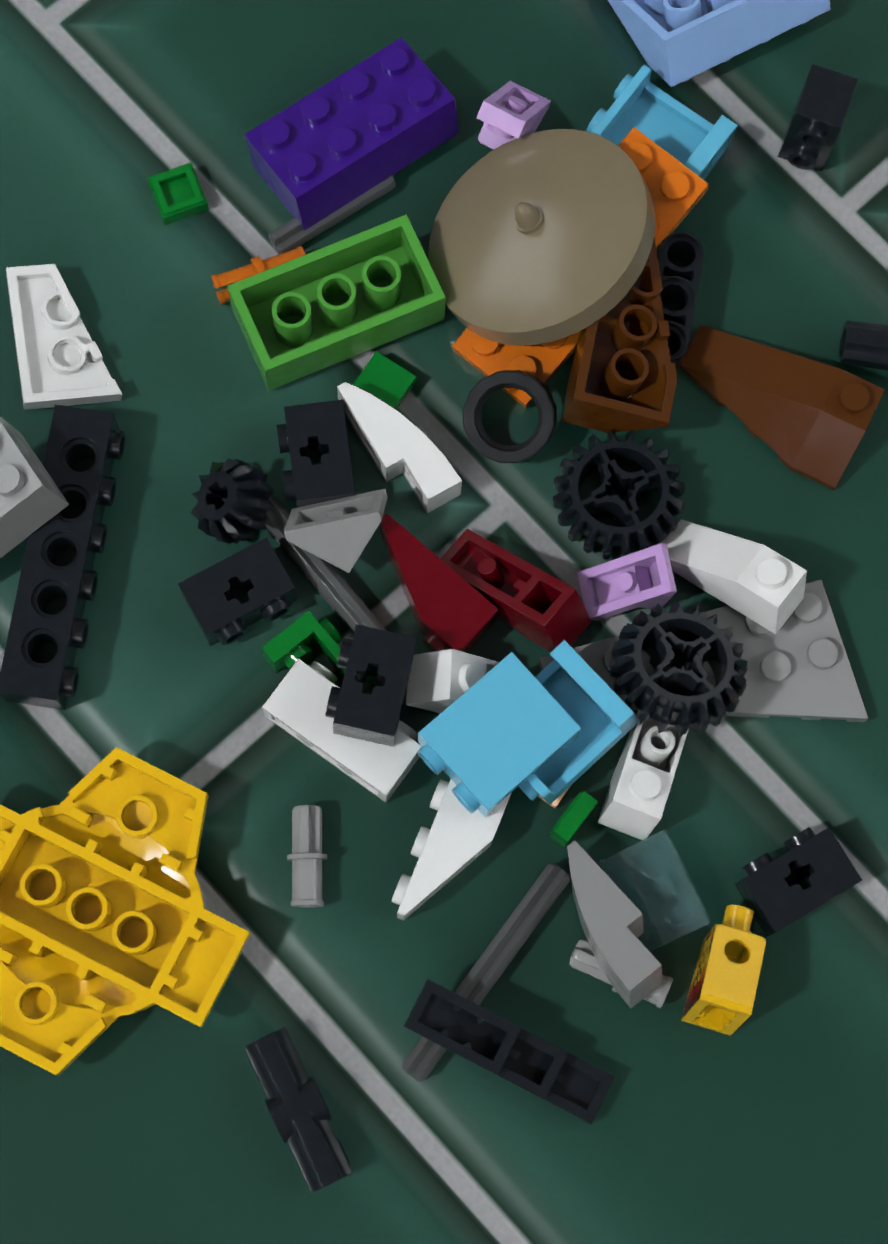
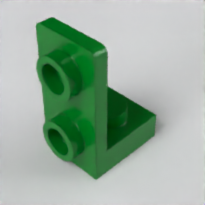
[262,611,374,695]

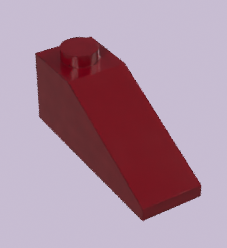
[380,513,499,653]
[441,529,591,652]

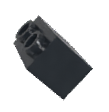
[778,64,858,172]
[277,400,355,507]
[178,537,297,646]
[325,624,417,747]
[734,827,862,937]

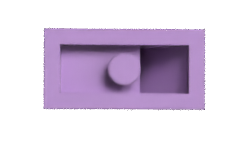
[476,81,551,150]
[577,543,677,621]

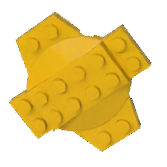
[0,747,251,1076]

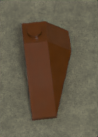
[561,238,677,433]
[679,325,885,491]

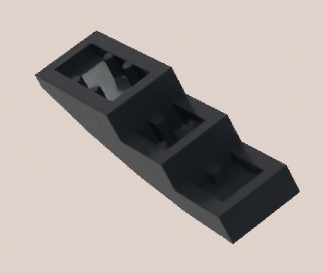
[404,979,614,1124]

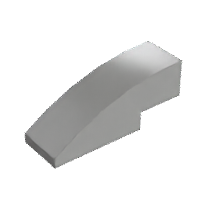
[567,841,662,1009]

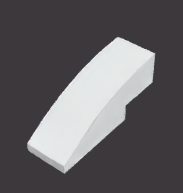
[337,382,462,513]

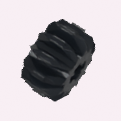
[191,458,275,544]

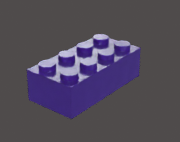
[244,37,460,231]

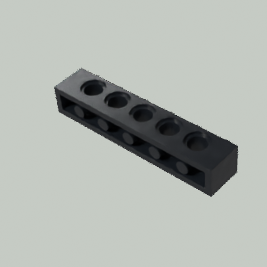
[0,404,125,710]

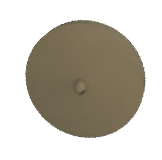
[428,129,655,346]

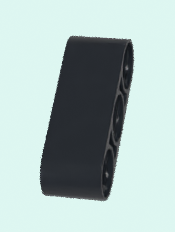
[658,232,703,371]

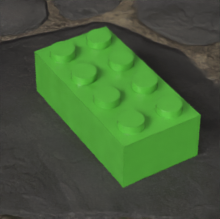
[227,214,446,391]

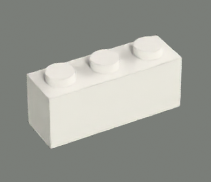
[262,659,422,803]

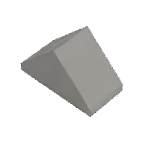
[284,489,388,573]

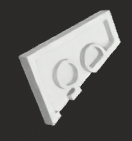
[6,264,122,410]

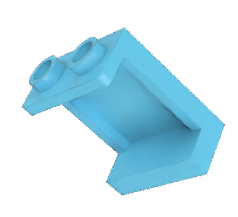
[586,64,738,180]
[518,640,639,804]
[417,652,581,817]

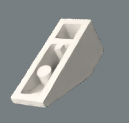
[664,519,807,635]

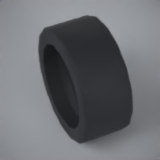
[463,370,557,463]

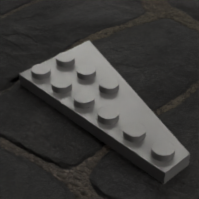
[538,580,869,722]

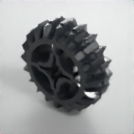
[553,429,685,561]
[609,601,748,737]

